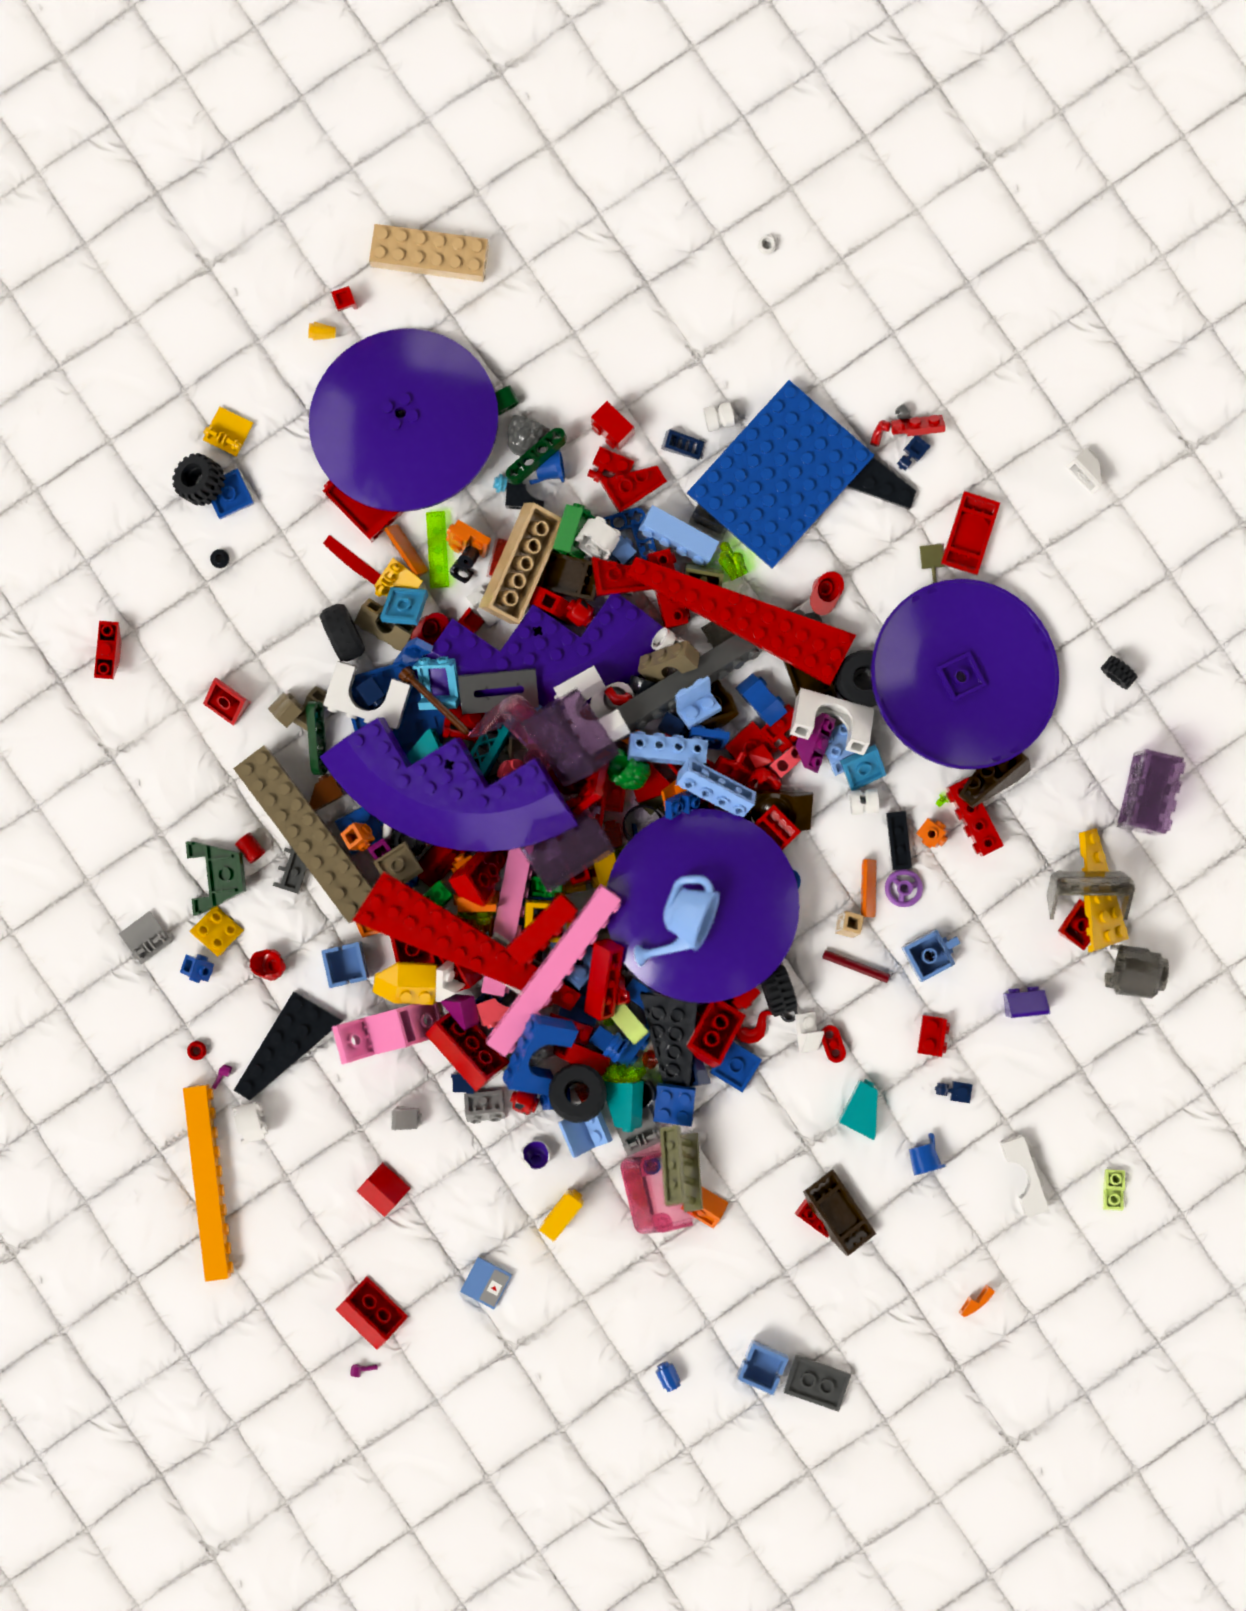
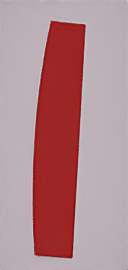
[323,535,381,585]

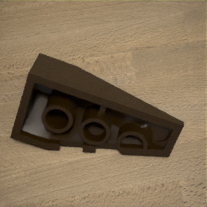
[700,680,739,730]
[959,753,1031,808]

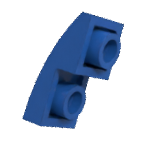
[665,791,700,820]

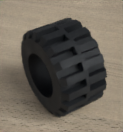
[172,453,225,506]
[761,964,798,1017]

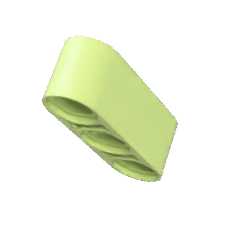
[611,1002,649,1045]

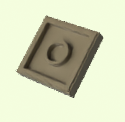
[373,841,424,884]

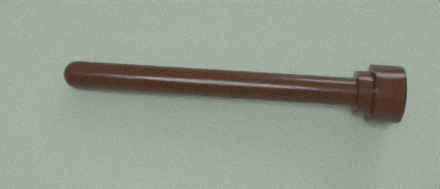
[398,666,469,735]

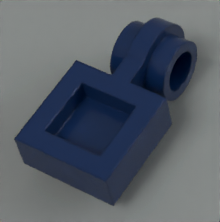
[897,435,931,471]
[934,1081,973,1104]

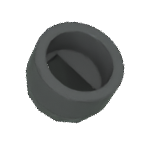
[895,403,911,420]

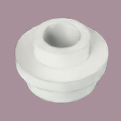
[758,235,777,255]

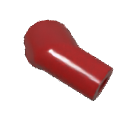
[870,420,891,447]

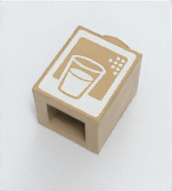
[835,911,864,938]

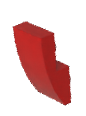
[794,1198,829,1238]

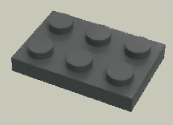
[783,1355,851,1412]

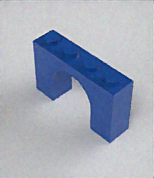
[589,977,655,1068]
[502,1014,579,1096]

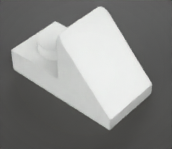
[466,586,500,628]
[435,960,465,1002]
[795,1012,824,1053]

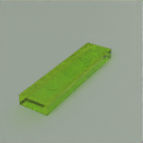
[426,511,450,589]

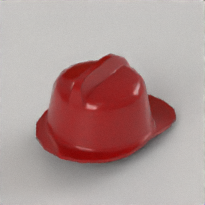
[810,571,844,616]
[411,612,449,646]

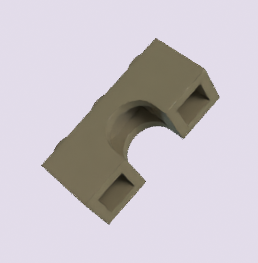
[354,598,416,651]
[638,640,700,682]

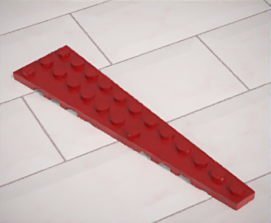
[626,557,856,685]
[352,871,581,1011]

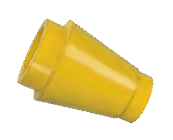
[308,321,336,340]

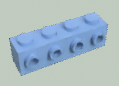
[638,505,719,566]
[627,731,708,765]
[676,758,756,817]

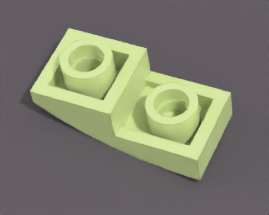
[1103,1169,1125,1211]

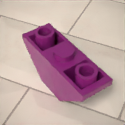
[795,713,836,773]

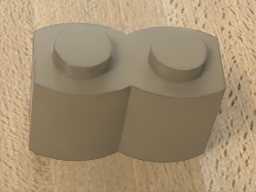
[268,692,303,728]

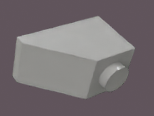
[391,1107,422,1130]

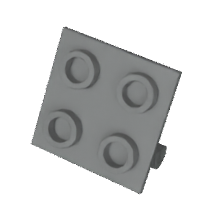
[119,911,172,965]
[616,1107,661,1156]

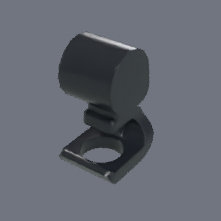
[450,546,480,583]

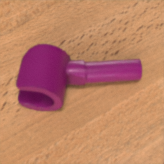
[212,1065,232,1089]
[350,1364,378,1377]

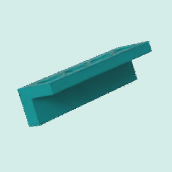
[470,710,519,779]

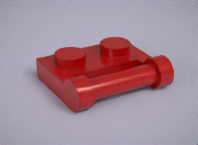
[442,706,485,743]

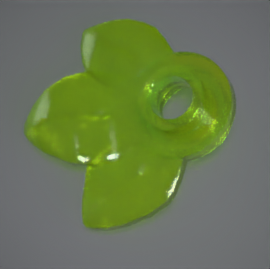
[458,912,496,925]

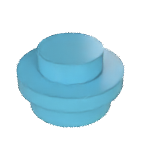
[493,474,507,493]

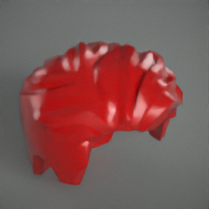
[746,767,782,791]
[250,949,286,981]

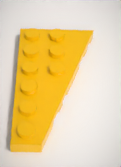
[1079,828,1129,953]

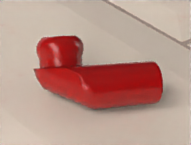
[604,686,633,706]

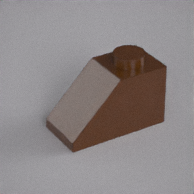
[309,774,345,811]

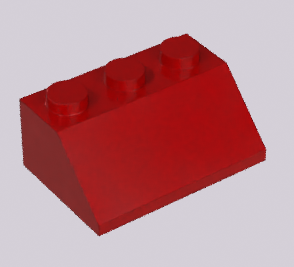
[686,1001,746,1068]
[335,1276,408,1350]

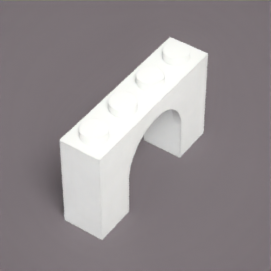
[323,661,412,731]
[554,666,630,755]
[790,688,874,755]

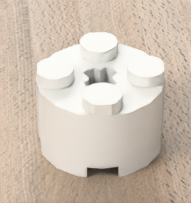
[575,516,621,560]
[232,1101,269,1145]

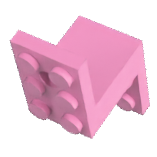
[332,1003,441,1064]

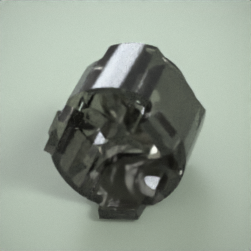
[1104,944,1169,999]

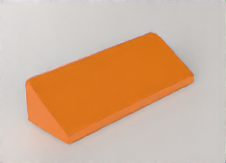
[384,524,428,577]
[861,859,877,917]

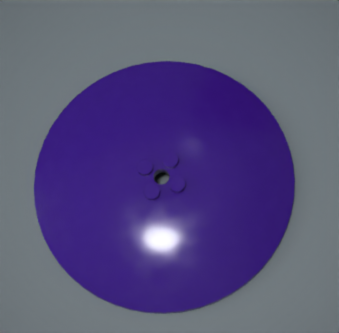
[309,329,499,512]
[871,579,1059,770]
[607,809,800,1003]

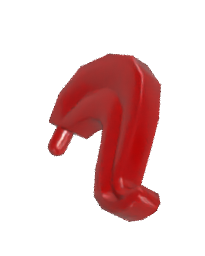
[736,1010,772,1044]

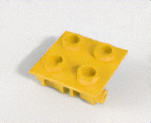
[203,406,254,457]
[374,558,423,597]
[189,907,244,957]

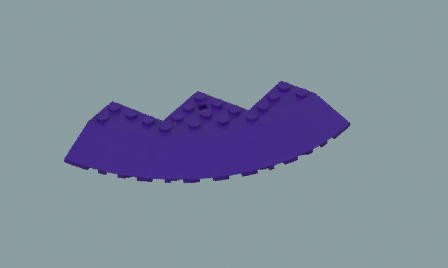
[410,594,664,718]
[320,717,579,852]

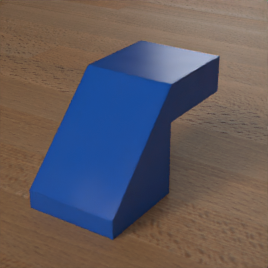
[393,637,433,671]

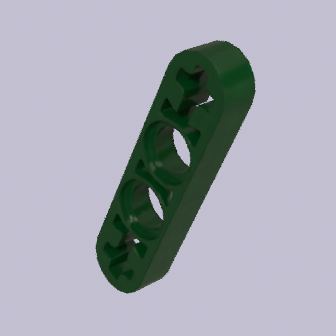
[506,428,567,485]
[306,701,328,775]

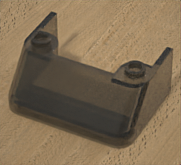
[1046,871,1135,920]

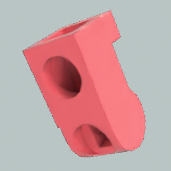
[767,745,801,779]

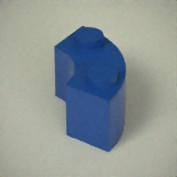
[735,673,787,727]

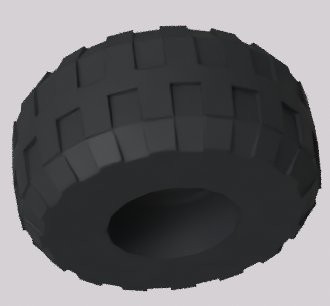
[319,604,365,662]
[835,650,877,707]
[548,1063,607,1123]

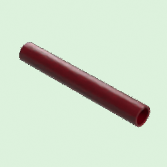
[822,949,890,983]

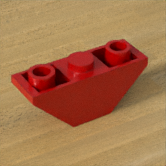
[528,586,571,625]
[94,621,121,680]

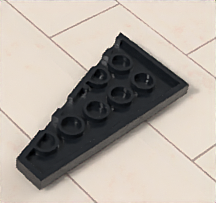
[846,457,916,510]
[233,991,343,1100]
[640,991,698,1087]

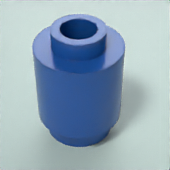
[655,1361,681,1392]

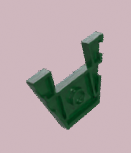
[185,841,246,916]

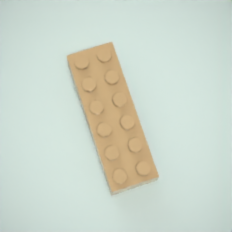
[369,224,489,282]
[479,502,562,624]

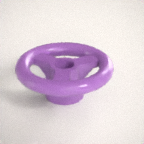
[885,869,923,907]

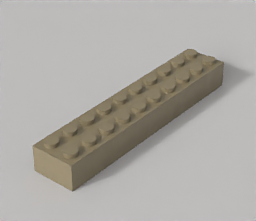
[233,745,373,923]

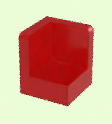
[331,286,358,312]
[458,607,485,634]

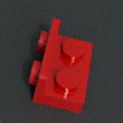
[917,1015,950,1057]

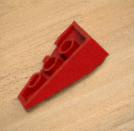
[449,850,509,907]

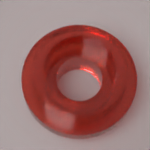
[642,1049,658,1069]

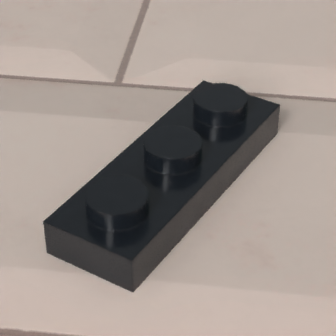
[886,811,912,870]

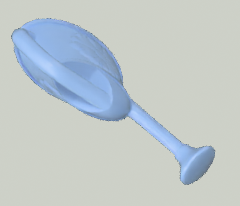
[634,876,719,966]

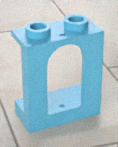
[413,656,461,710]

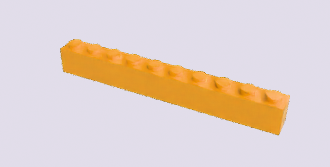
[183,1084,234,1282]

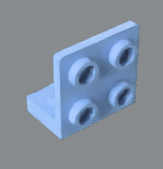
[675,676,722,730]
[825,723,855,776]
[558,1111,613,1158]

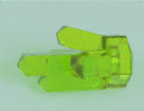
[718,542,749,581]

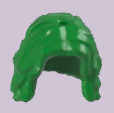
[607,748,651,790]

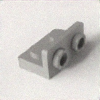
[464,1090,505,1124]

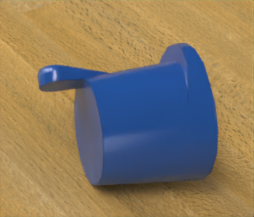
[529,449,565,485]
[909,1133,946,1176]

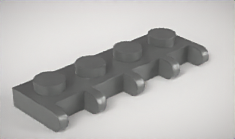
[273,847,307,894]

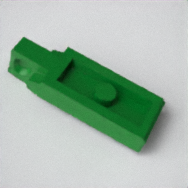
[530,875,562,898]

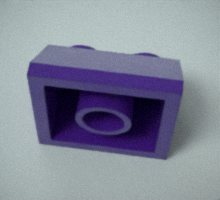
[1003,986,1050,1018]

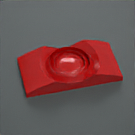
[941,491,1000,576]
[754,804,801,850]

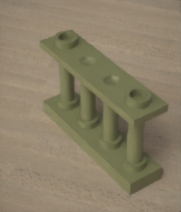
[660,1125,703,1212]

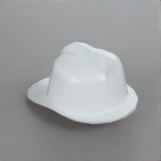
[590,682,634,719]

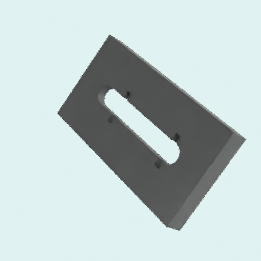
[458,668,539,714]

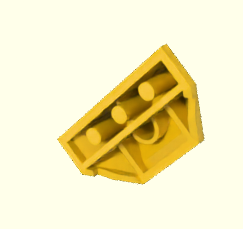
[372,962,439,1005]

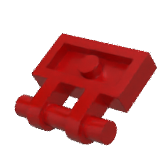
[587,446,635,483]
[760,703,798,754]

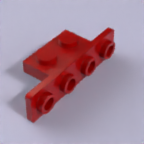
[594,753,626,830]

